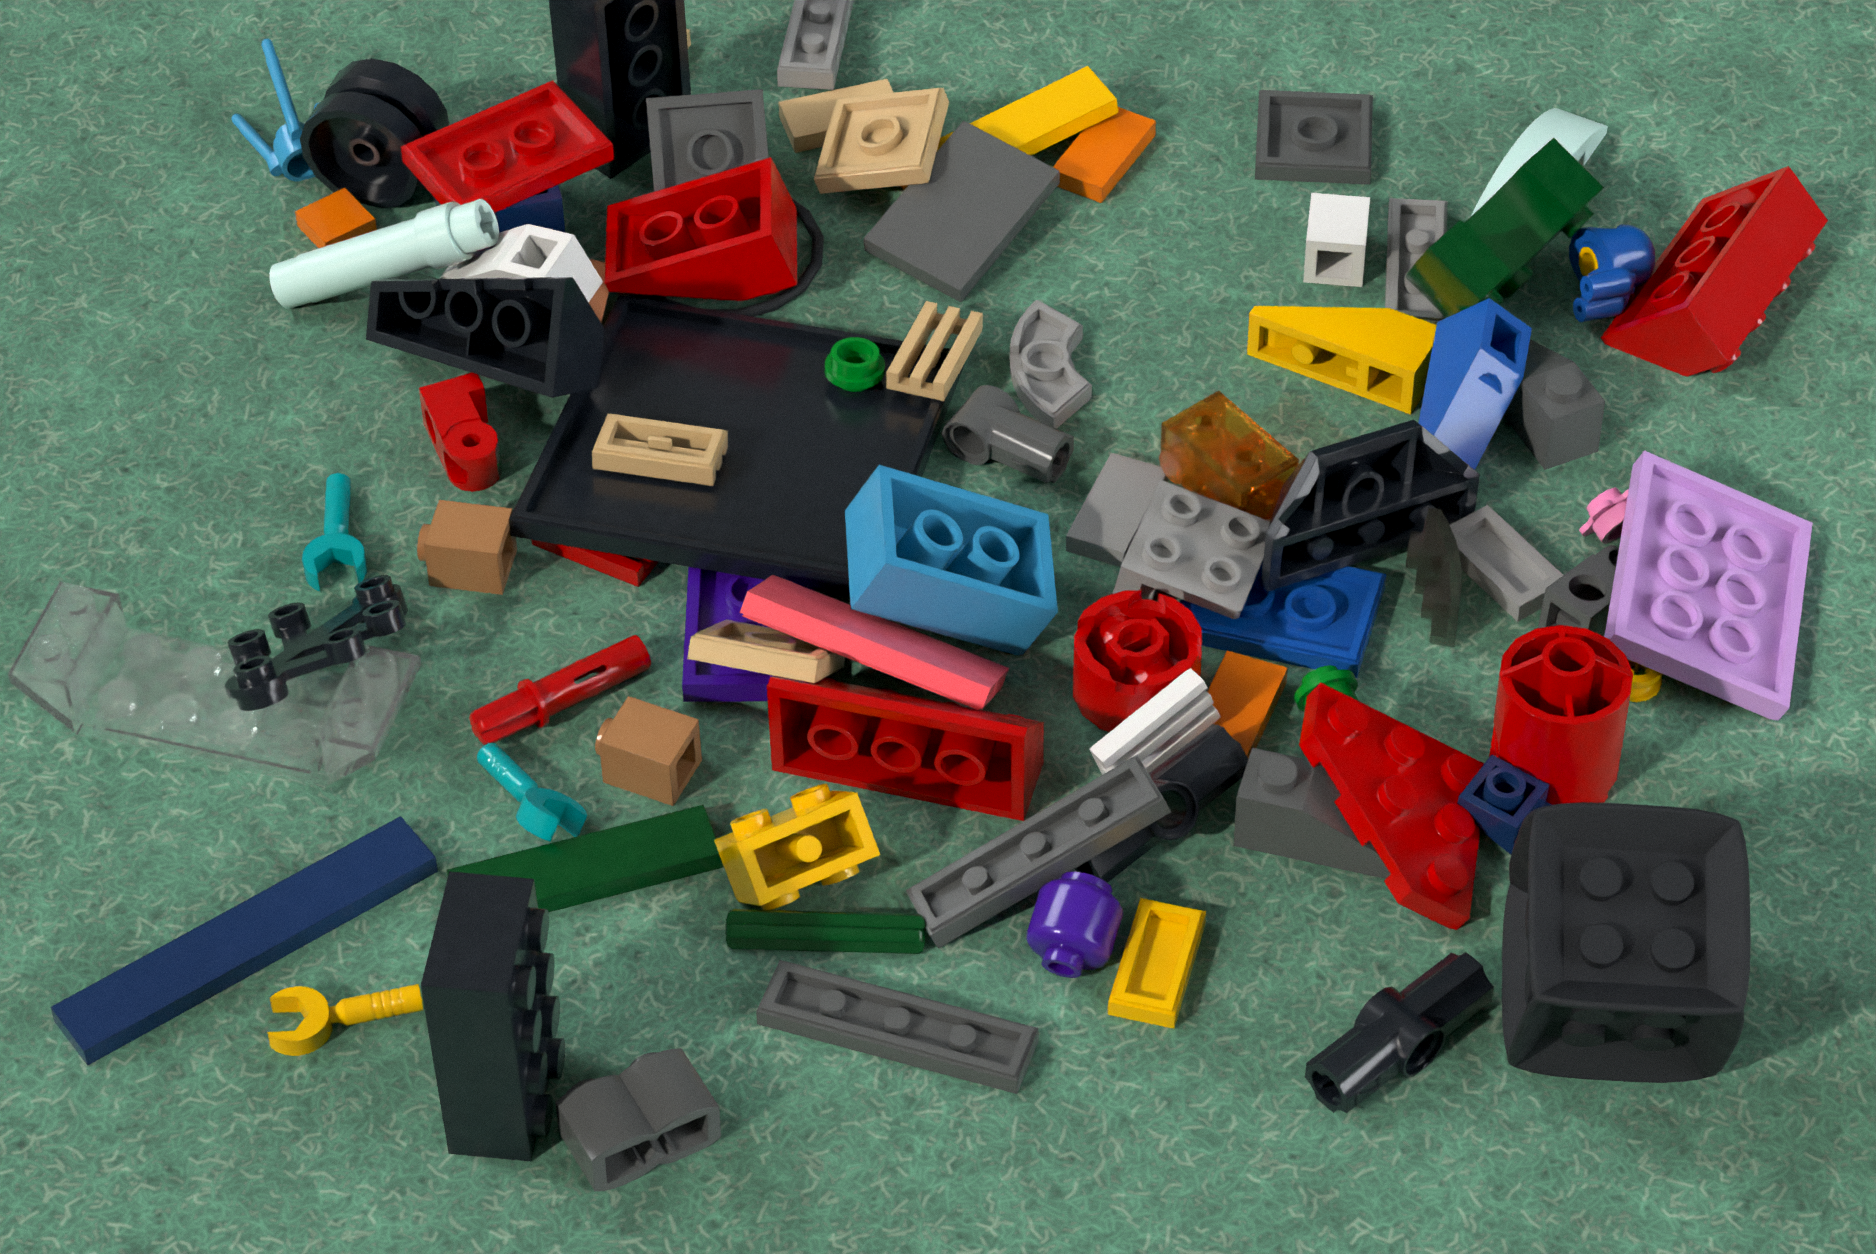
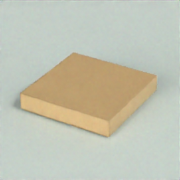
[814,88,949,194]
[687,619,845,683]

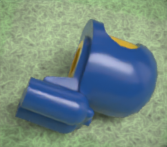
[1569,224,1655,322]

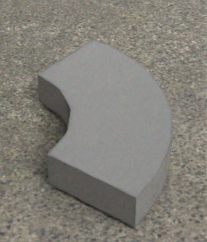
[1010,300,1092,429]

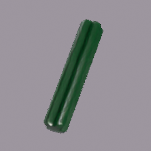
[725,909,926,954]

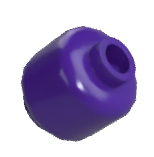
[1026,871,1123,978]

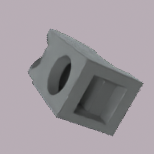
[1538,545,1619,636]

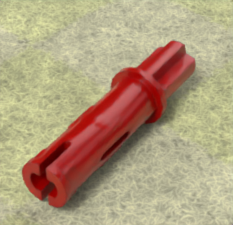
[469,635,651,745]

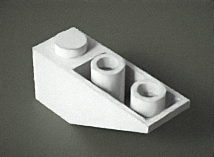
[440,224,603,302]

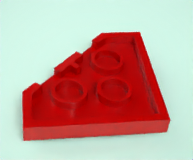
[1299,682,1484,930]

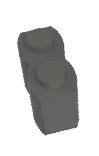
[555,1048,721,1191]

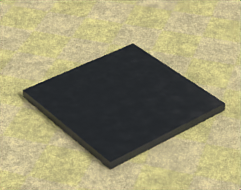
[509,295,964,594]

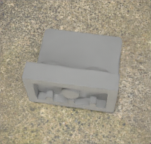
[1112,479,1270,619]

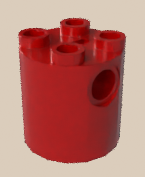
[1489,625,1633,805]

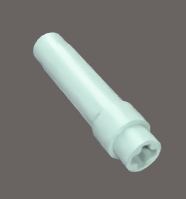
[270,199,499,309]

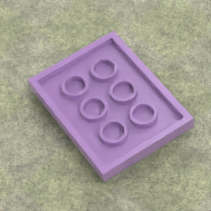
[1604,451,1813,720]

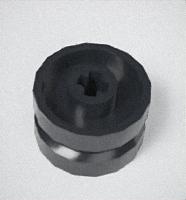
[300,58,449,209]

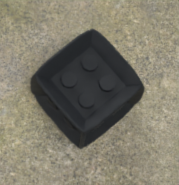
[1502,802,1751,1083]

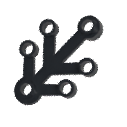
[225,575,408,711]

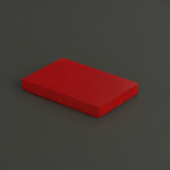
[401,80,614,213]

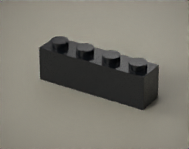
[366,273,605,398]

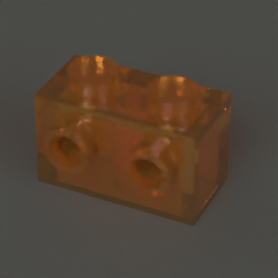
[1159,390,1299,520]

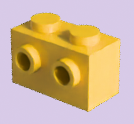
[714,784,880,910]

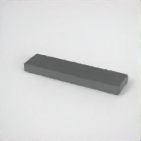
[906,755,1171,949]
[756,960,1039,1094]

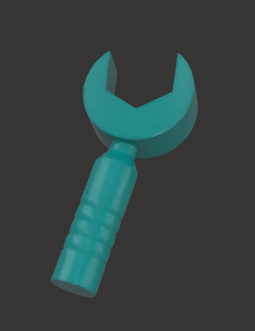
[302,473,367,591]
[477,743,587,842]

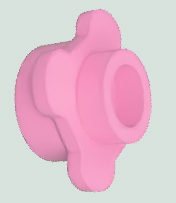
[1579,487,1629,544]

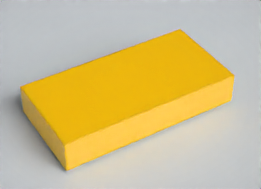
[1108,898,1206,1029]

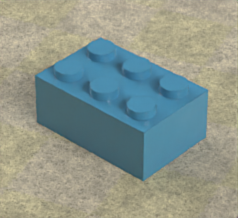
[845,465,1058,655]

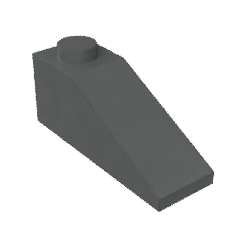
[1504,339,1605,470]
[1234,748,1390,879]

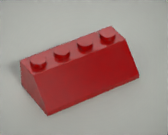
[1601,166,1828,377]
[767,676,1044,821]

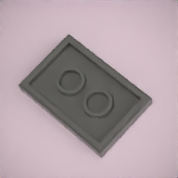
[864,121,1060,302]

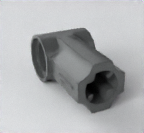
[942,385,1074,483]

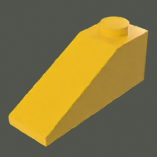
[1247,306,1437,415]

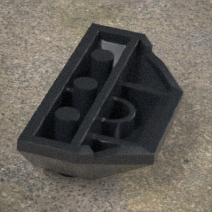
[1261,419,1480,592]

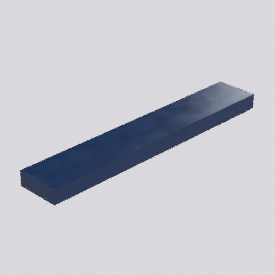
[50,816,438,1066]

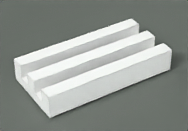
[1089,668,1221,775]

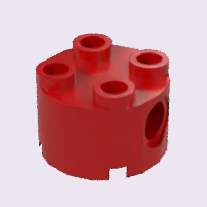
[1073,590,1202,733]

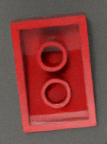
[605,157,797,301]

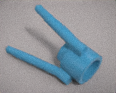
[231,39,320,182]

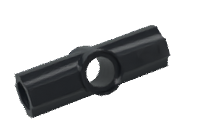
[1075,724,1248,883]
[1305,952,1494,1113]

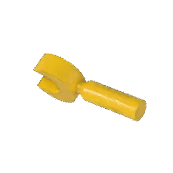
[267,984,424,1056]

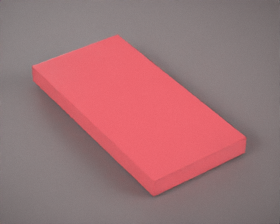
[740,575,1009,710]

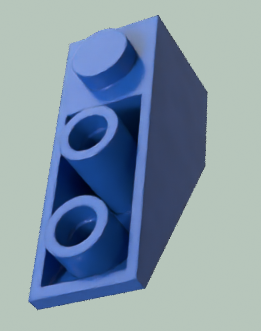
[1418,298,1532,470]

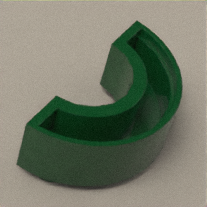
[1406,138,1604,318]

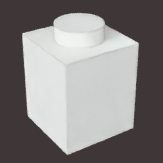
[1303,193,1370,287]

